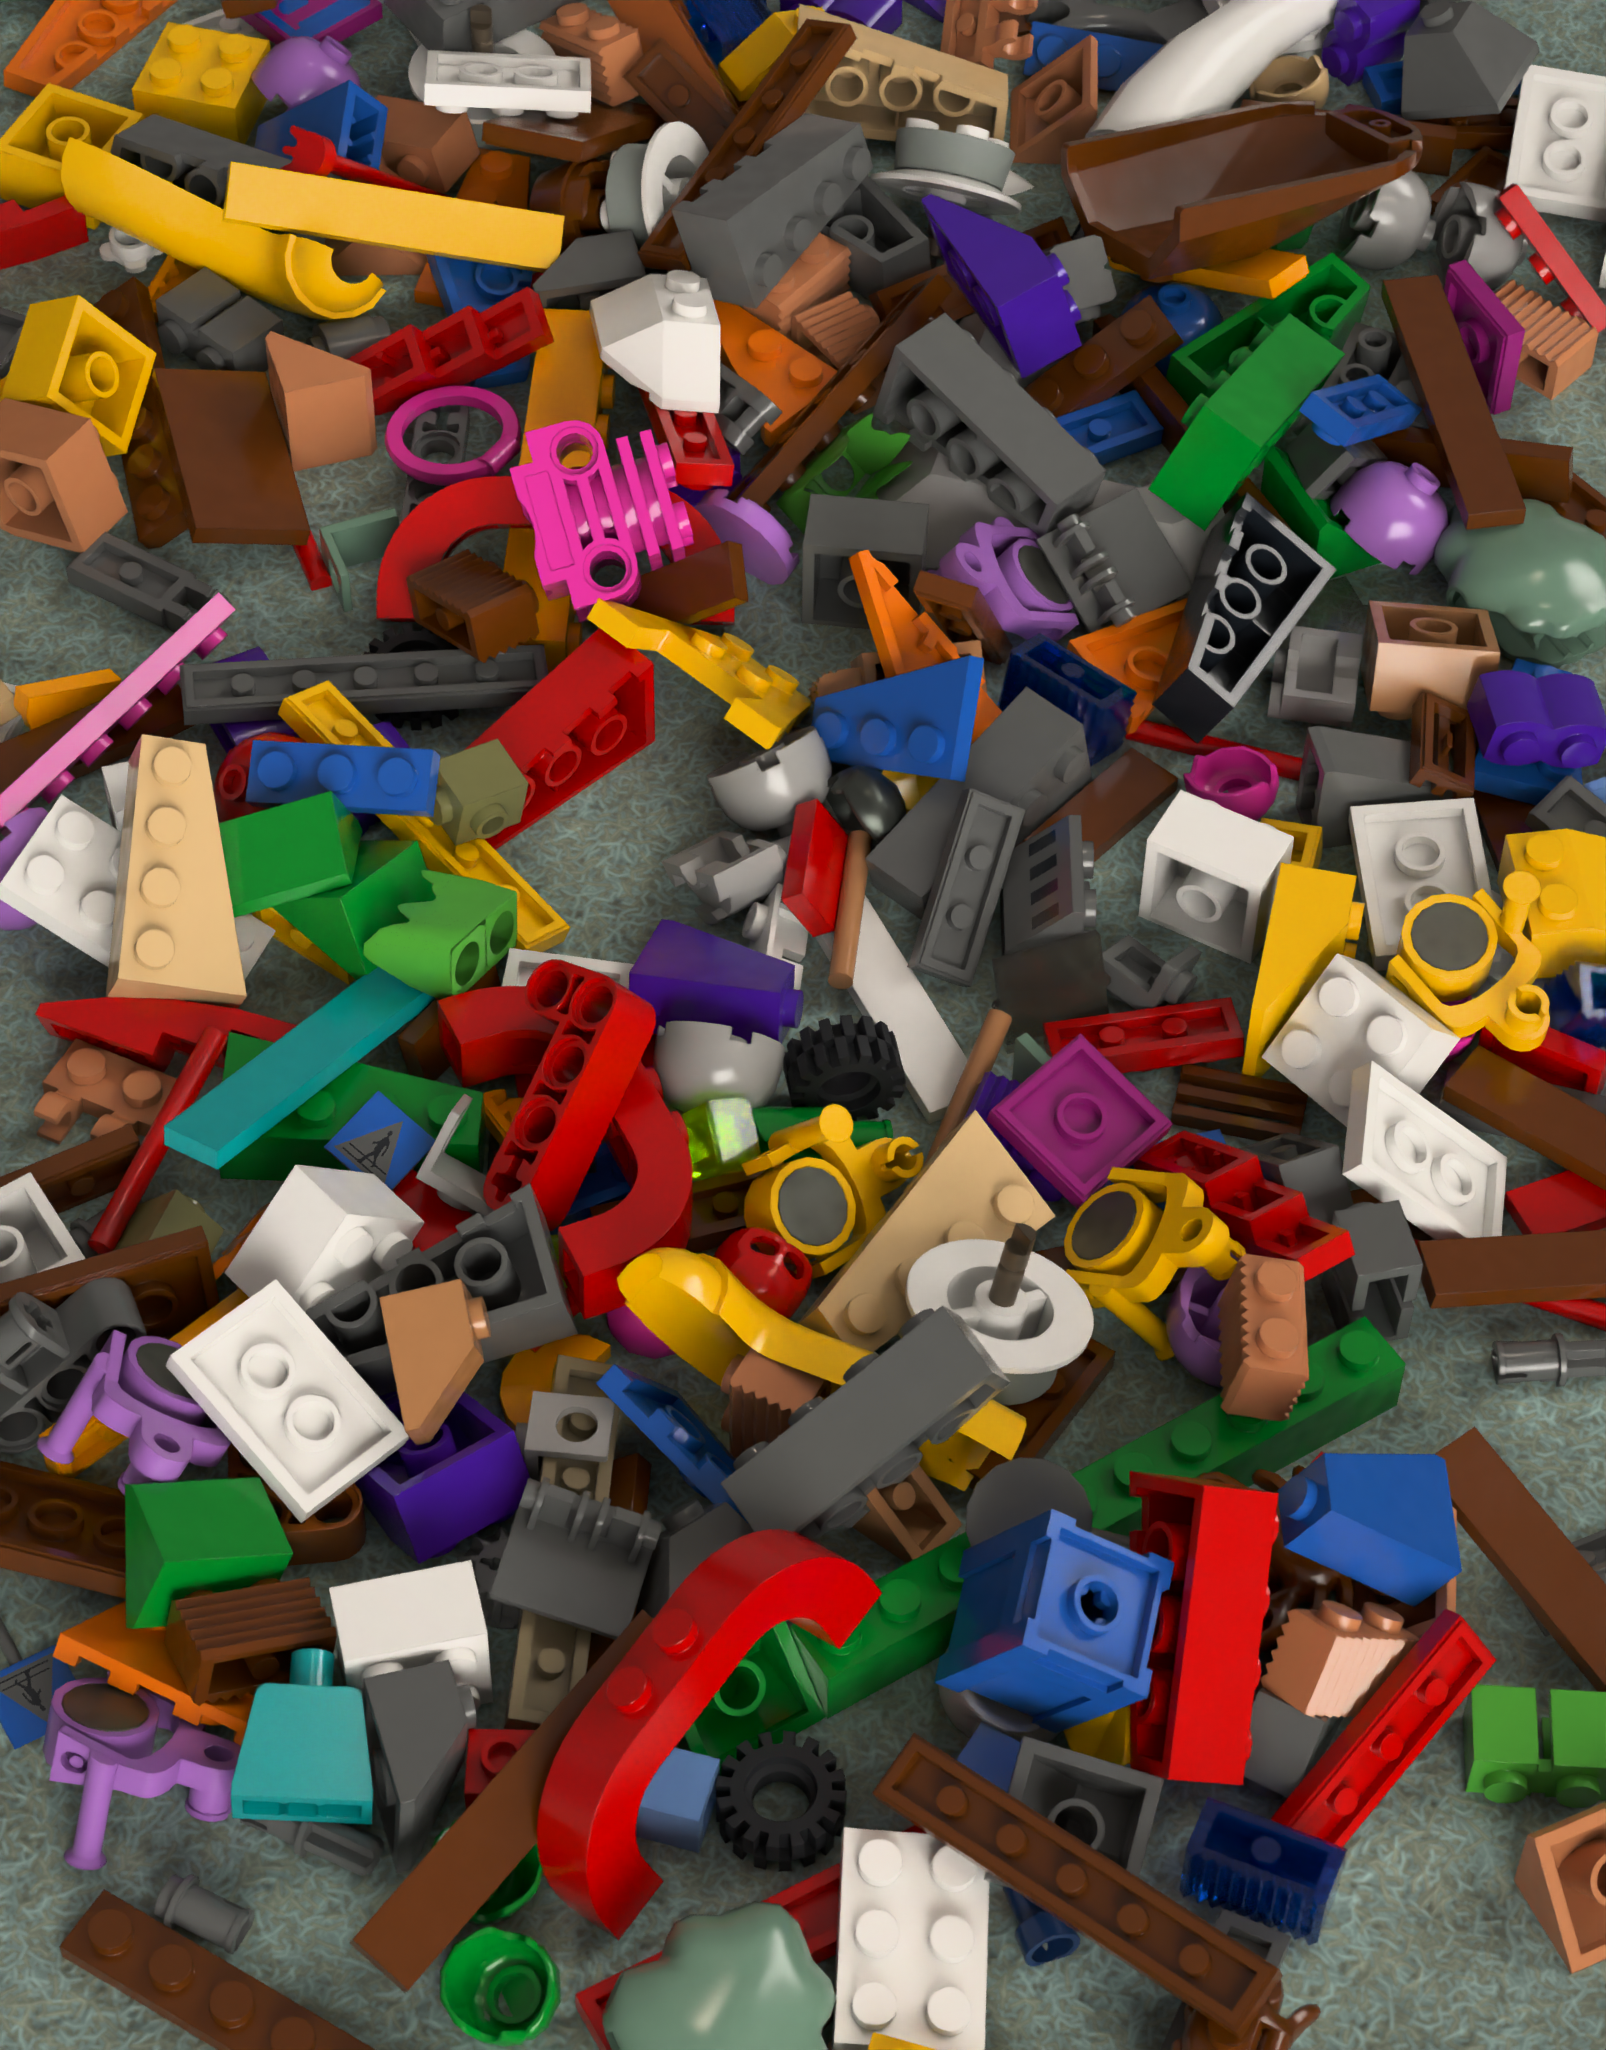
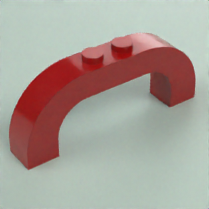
[376,466,735,625]
[437,986,693,1320]
[537,1529,882,1940]

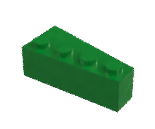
[1166,252,1371,407]
[1148,313,1345,531]
[219,1032,486,1181]

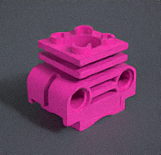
[509,420,694,623]

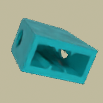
[231,1648,373,1824]

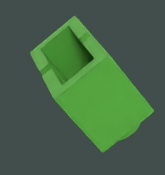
[1463,1684,1606,1808]

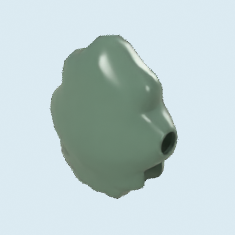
[1434,499,1606,669]
[602,1901,836,2050]

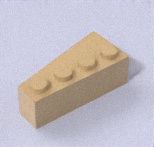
[797,4,1009,141]
[106,734,247,1009]
[797,1110,1055,1353]

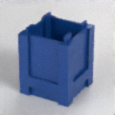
[934,1509,1175,1734]

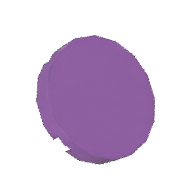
[695,489,800,585]

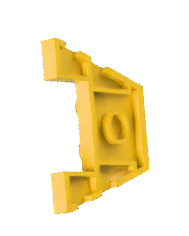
[587,598,813,749]

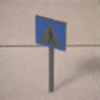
[324,1090,435,1191]
[0,1618,76,1749]

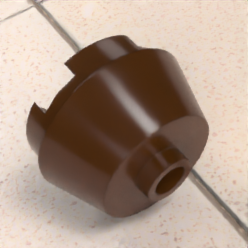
[529,158,610,255]

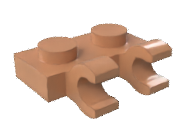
[940,0,1038,69]
[34,1038,177,1145]

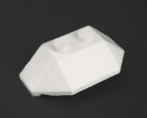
[589,270,721,413]

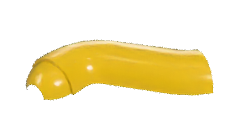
[61,137,386,320]
[617,1247,1027,1492]

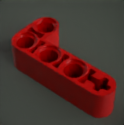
[483,959,656,1232]

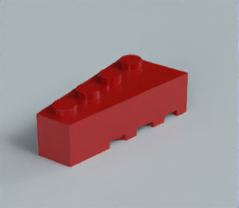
[464,628,655,850]
[1129,1471,1279,1785]

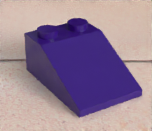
[921,194,1082,379]
[355,1391,531,1564]

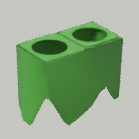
[776,413,913,534]
[363,870,517,1000]

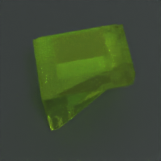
[681,1097,761,1181]

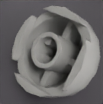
[1337,170,1436,271]
[1427,182,1528,291]
[707,726,832,838]
[653,1021,786,1131]

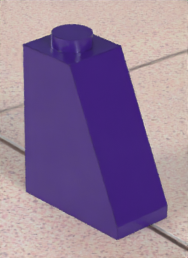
[629,919,804,1044]

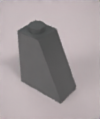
[1296,726,1453,849]

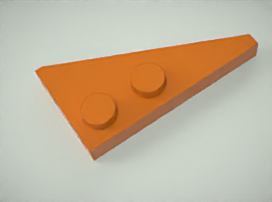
[713,300,837,448]
[848,550,1002,745]
[1064,598,1188,735]

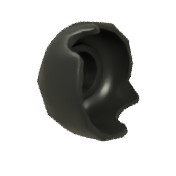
[826,765,906,852]

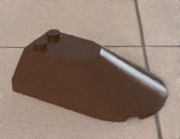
[1061,101,1423,282]

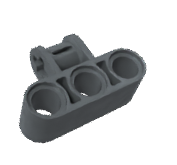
[0,1277,147,1454]

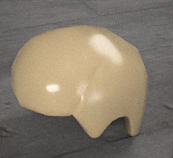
[1248,55,1329,109]

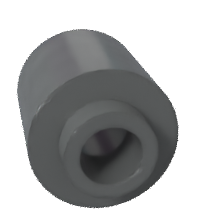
[305,313,391,360]

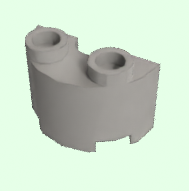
[1267,626,1363,727]
[661,830,788,925]

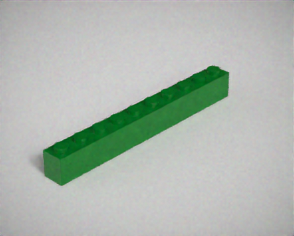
[790,1316,1406,1719]

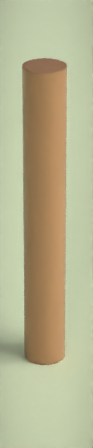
[828,830,873,989]
[922,1009,1012,1168]

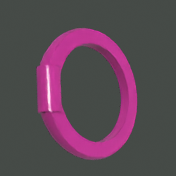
[385,386,521,486]

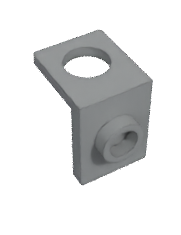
[415,1094,494,1216]
[515,1391,615,1481]

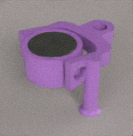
[927,517,1079,650]
[37,1330,231,1496]
[43,1670,241,1870]

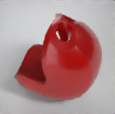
[713,1227,812,1319]

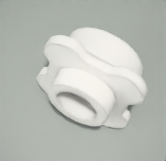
[99,227,164,273]

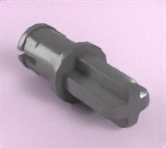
[1491,1333,1606,1387]
[240,1819,384,1875]

